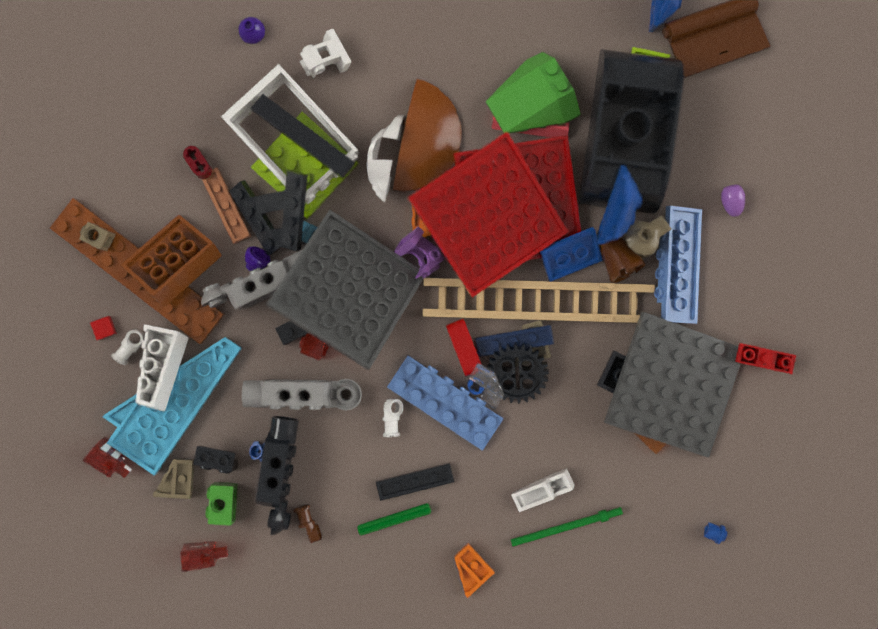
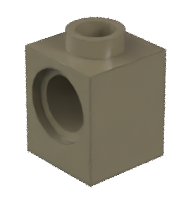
[79,222,116,251]

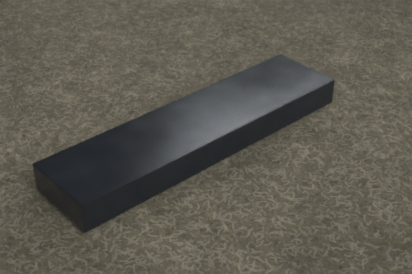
[376,463,454,501]

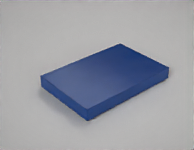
[540,227,603,282]

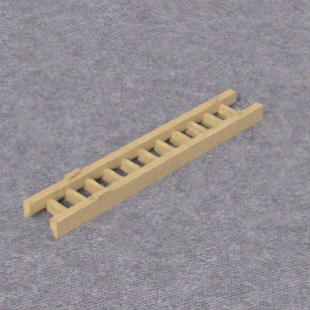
[423,278,655,323]

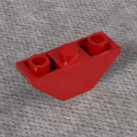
[735,343,796,374]

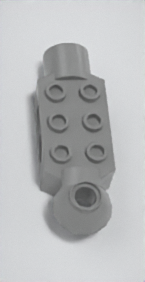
[201,250,302,310]

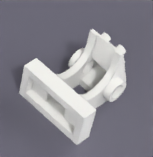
[300,29,351,78]

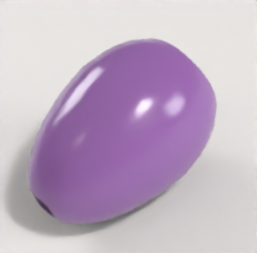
[721,185,745,217]

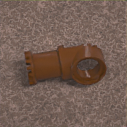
[293,504,322,543]

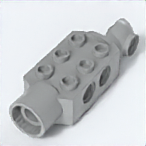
[242,379,362,411]

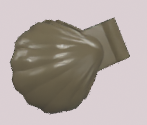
[624,215,671,258]

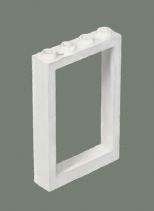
[221,64,360,204]

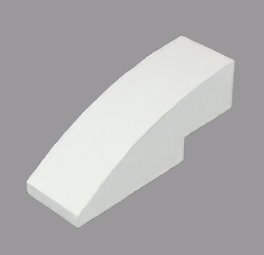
[511,468,575,512]

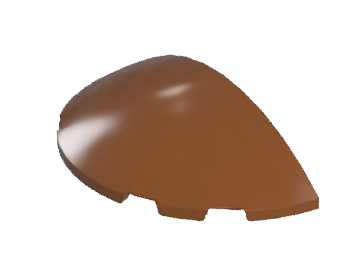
[393,79,462,191]

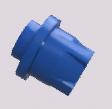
[704,522,727,544]

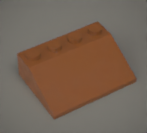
[121,215,222,307]

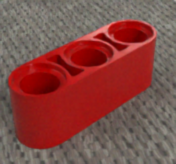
[446,319,483,377]

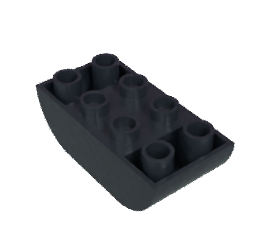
[578,49,684,214]

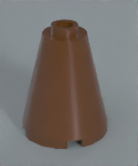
[599,237,646,284]

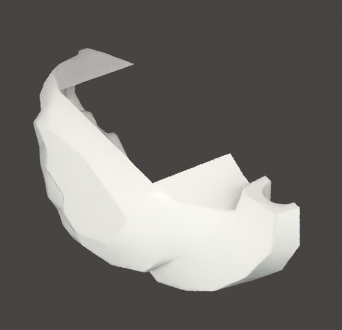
[366,115,405,202]

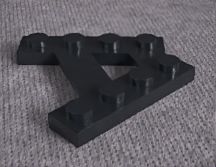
[229,170,308,256]

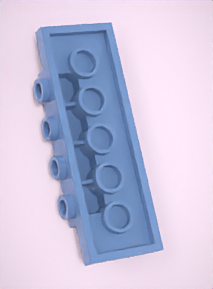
[654,206,702,324]
[387,355,503,451]

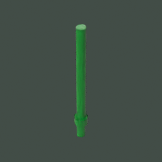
[510,507,623,547]

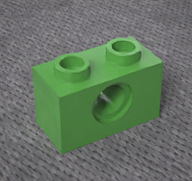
[205,482,238,525]

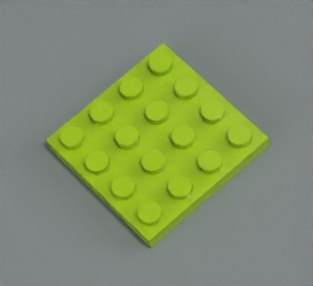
[251,112,359,219]

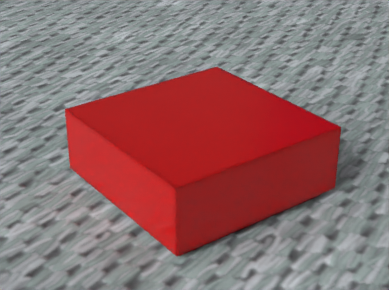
[90,316,117,340]

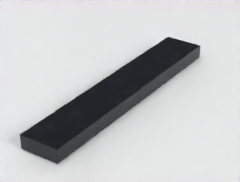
[251,94,355,179]

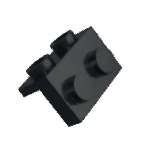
[193,445,238,474]

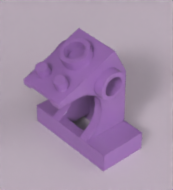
[394,227,444,279]

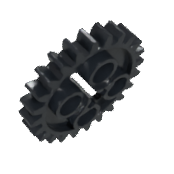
[486,342,549,404]

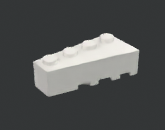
[136,324,189,412]

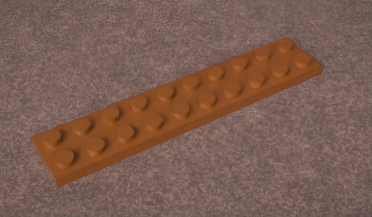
[50,198,225,345]

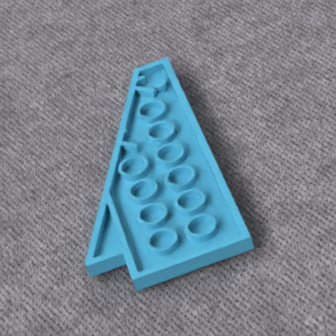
[103,337,242,475]

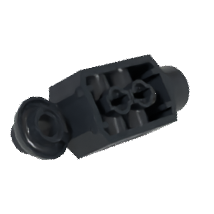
[255,416,299,535]

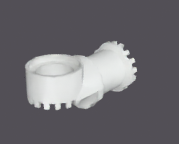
[111,329,145,366]
[383,399,403,437]

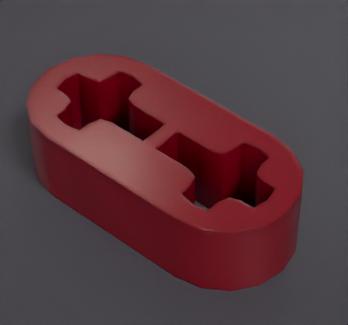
[183,146,212,179]

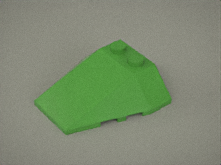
[486,52,581,134]

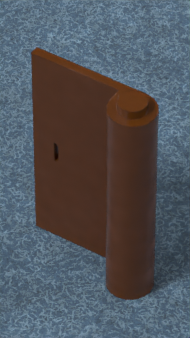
[662,0,771,78]

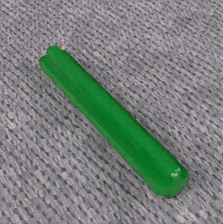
[357,503,431,536]

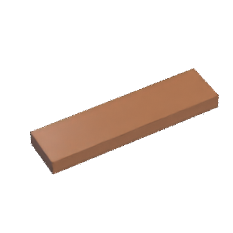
[202,168,252,244]

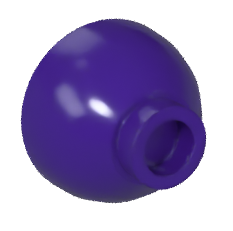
[238,17,265,44]
[245,246,271,271]

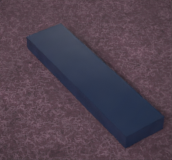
[475,325,555,357]

